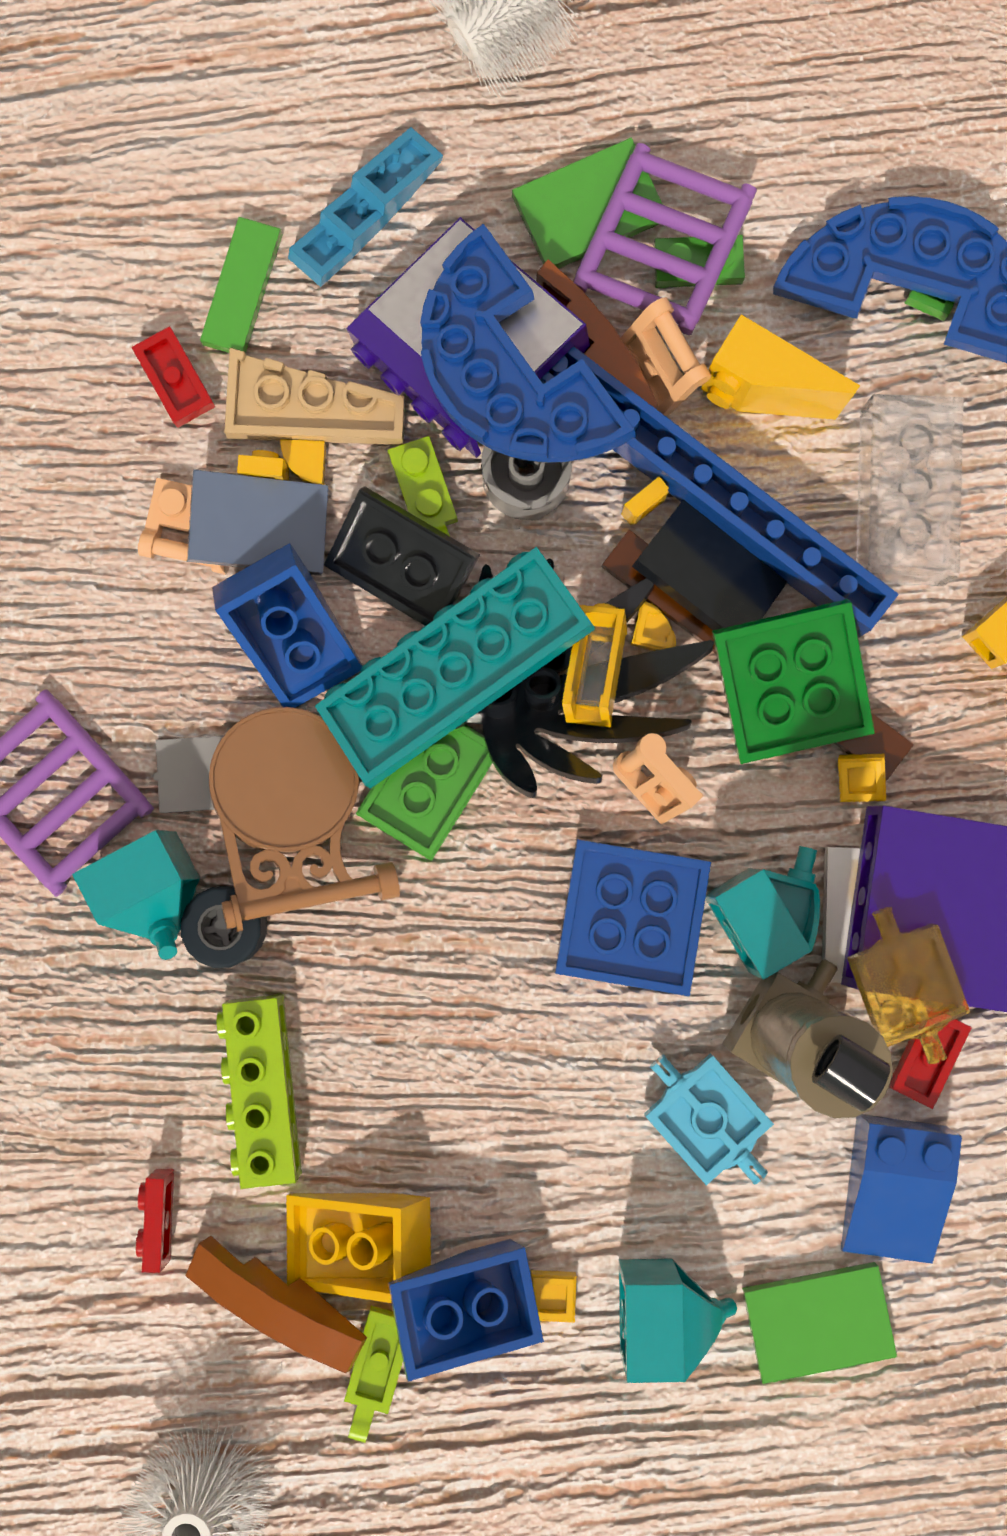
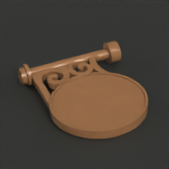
[209,707,400,932]

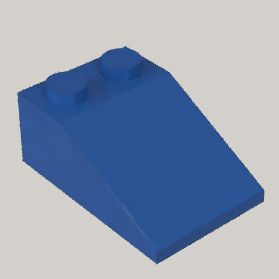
[212,543,363,708]
[841,1114,962,1264]
[388,1239,544,1382]

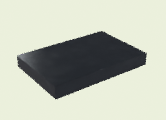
[324,486,480,626]
[632,499,787,630]

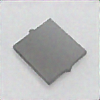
[153,736,223,813]

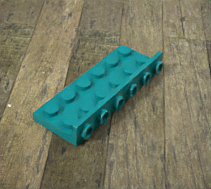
[315,547,595,789]

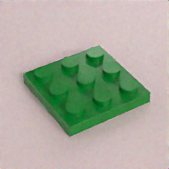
[712,599,875,764]

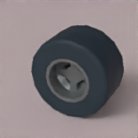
[181,886,267,968]

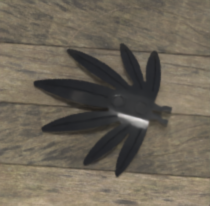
[456,558,714,798]

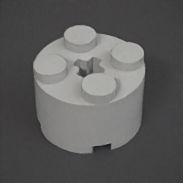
[481,446,572,521]

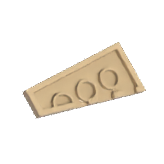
[224,348,405,445]

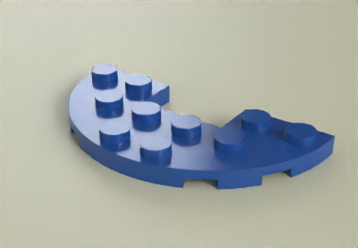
[773,196,1007,363]
[420,224,636,463]

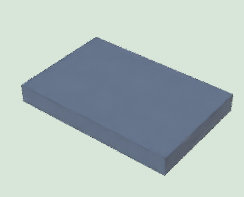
[187,470,328,575]

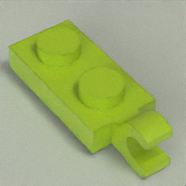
[388,436,458,536]
[344,1305,403,1443]

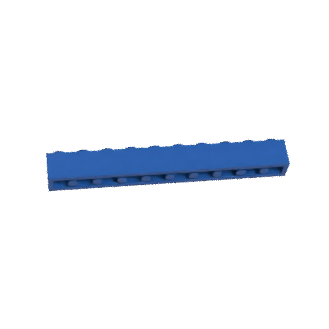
[540,346,899,638]

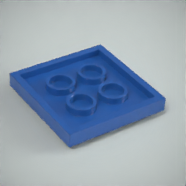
[555,839,711,996]

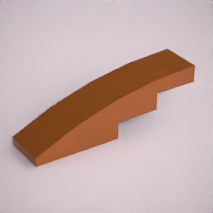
[536,259,658,409]
[185,1236,367,1373]

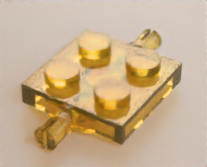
[847,907,971,1064]

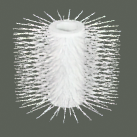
[429,0,580,98]
[116,1420,275,1536]

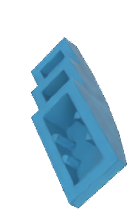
[288,127,443,287]

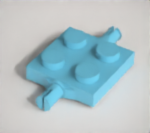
[644,1053,774,1186]

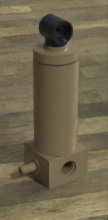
[722,959,893,1118]

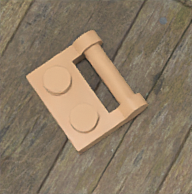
[621,297,712,416]
[138,478,230,575]
[613,733,703,824]

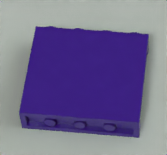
[841,806,1007,1012]

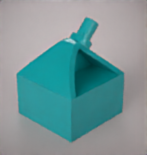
[72,830,200,960]
[705,846,820,980]
[618,1259,737,1383]

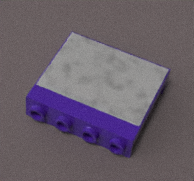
[346,217,590,458]

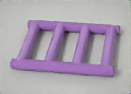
[573,143,757,335]
[0,689,154,897]

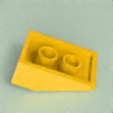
[701,314,860,420]
[286,1193,431,1303]

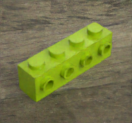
[216,994,302,1189]

